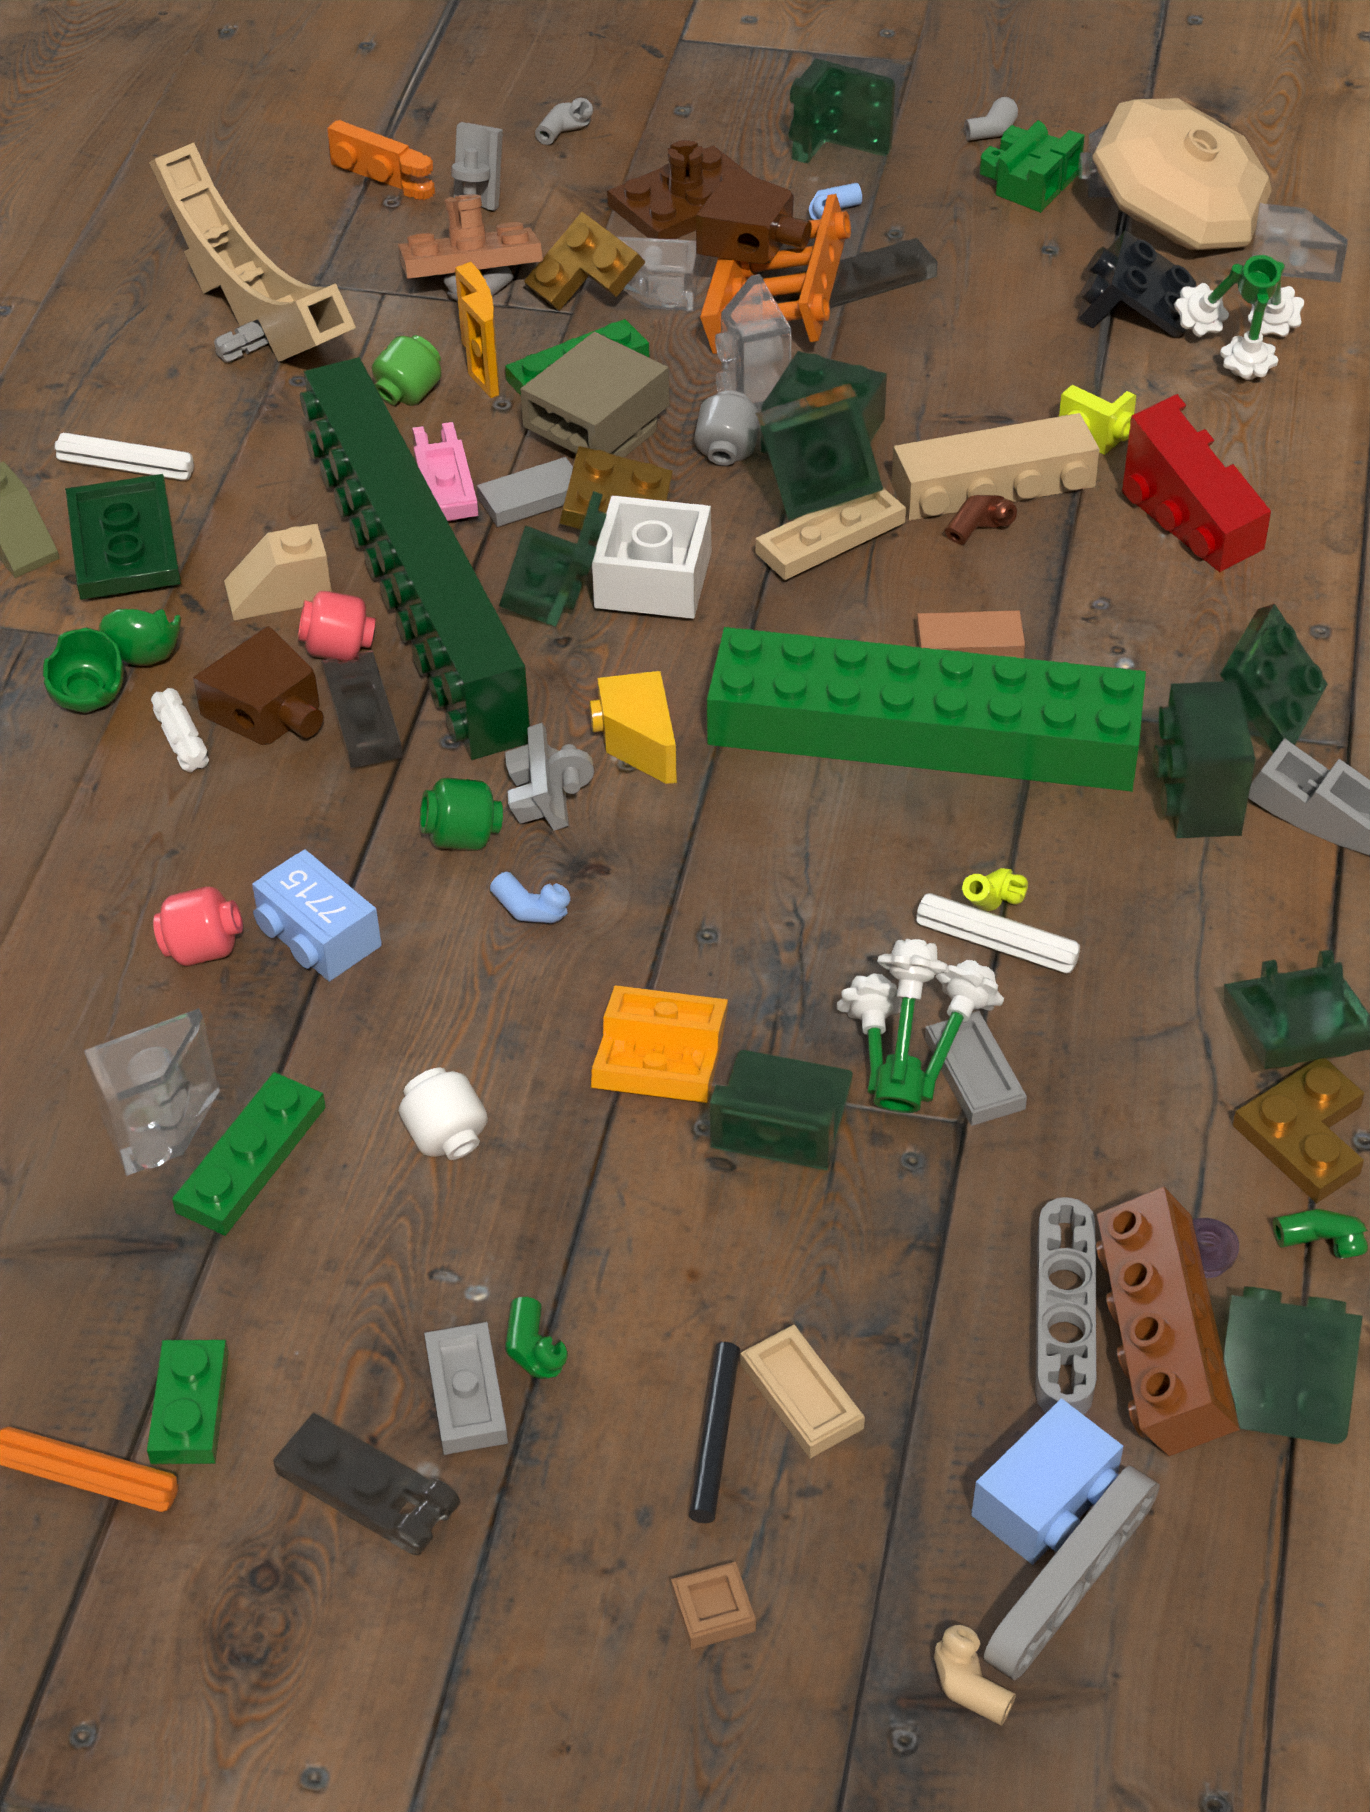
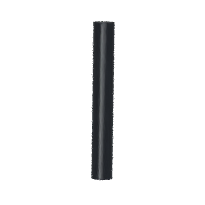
[689,1342,740,1524]

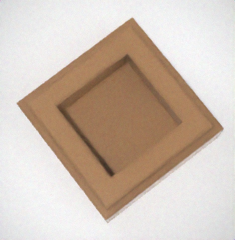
[671,1562,756,1650]

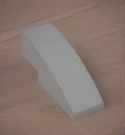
[1243,738,1370,855]

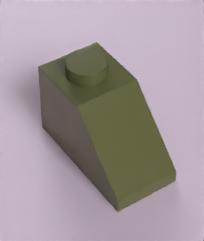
[0,461,60,578]

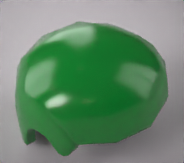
[98,609,182,666]
[43,627,124,713]

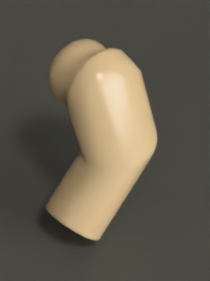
[934,1625,1016,1726]

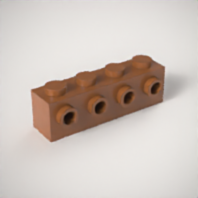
[1096,1186,1240,1456]

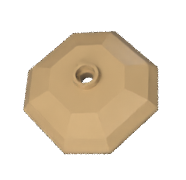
[1092,98,1272,250]

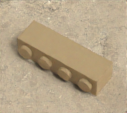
[892,413,1100,521]

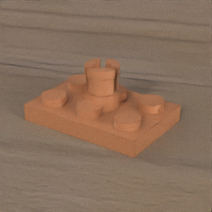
[398,194,543,279]

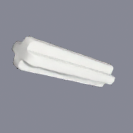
[55,433,194,481]
[916,893,1080,974]

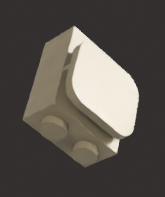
[520,332,670,457]

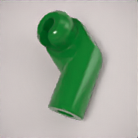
[1273,1209,1368,1259]
[505,1297,568,1379]

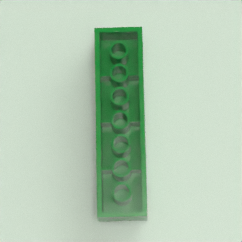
[707,627,1146,792]

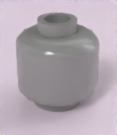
[694,390,761,466]

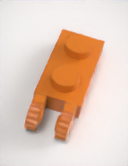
[327,120,435,200]

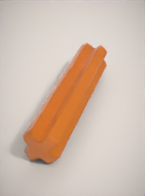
[0,1427,179,1512]

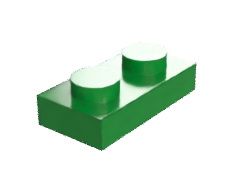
[147,1340,229,1464]

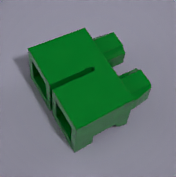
[980,120,1085,213]

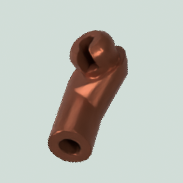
[945,495,1017,545]

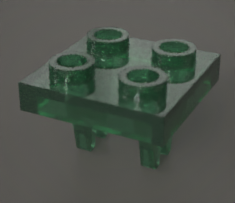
[1210,604,1328,753]
[1224,949,1370,1069]

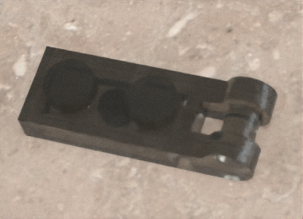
[321,650,403,768]
[273,1412,461,1556]

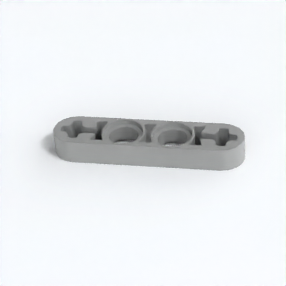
[1036,1197,1096,1415]
[984,1466,1160,1680]

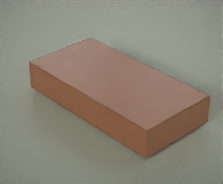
[917,610,1025,658]

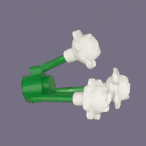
[1174,255,1304,380]
[837,939,1004,1113]

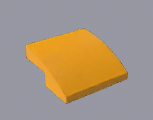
[455,262,500,398]
[591,985,728,1103]

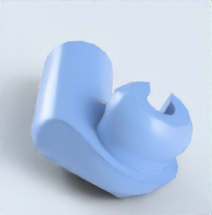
[809,183,862,220]
[490,872,571,923]

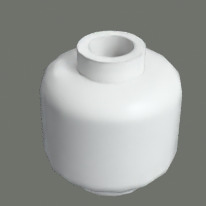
[398,1067,488,1160]

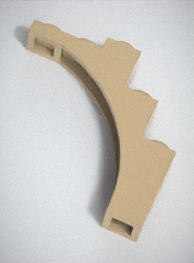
[149,143,356,362]

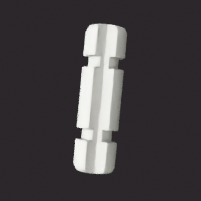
[151,688,209,772]

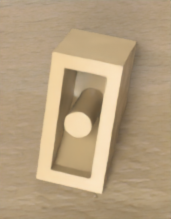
[224,524,332,621]

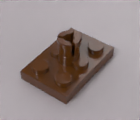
[607,140,751,247]

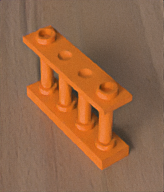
[700,194,851,354]

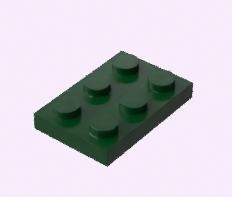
[65,474,181,600]

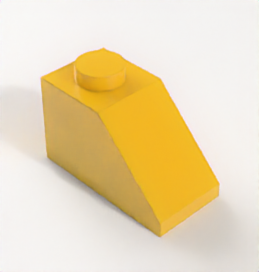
[589,671,677,784]

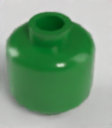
[420,778,503,851]

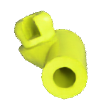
[962,868,1028,911]

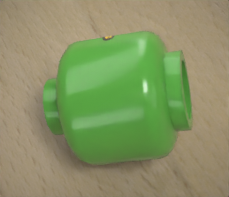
[371,335,442,406]

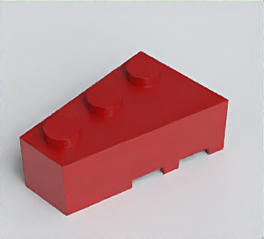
[1122,394,1271,573]

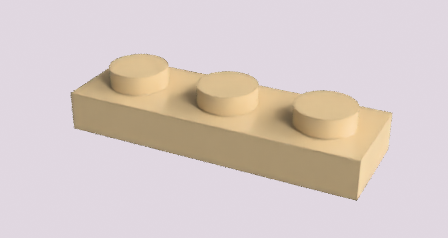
[756,481,906,580]

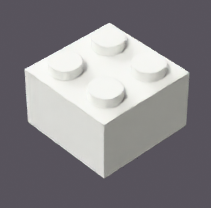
[592,496,712,619]

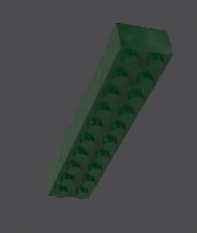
[300,357,530,761]

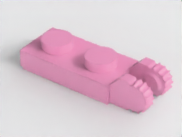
[412,422,478,521]

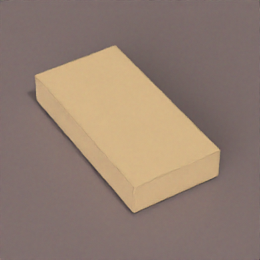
[740,1324,865,1459]

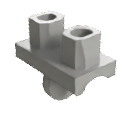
[451,122,503,210]
[505,723,594,831]

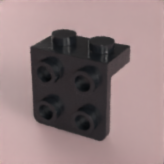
[1078,230,1196,338]

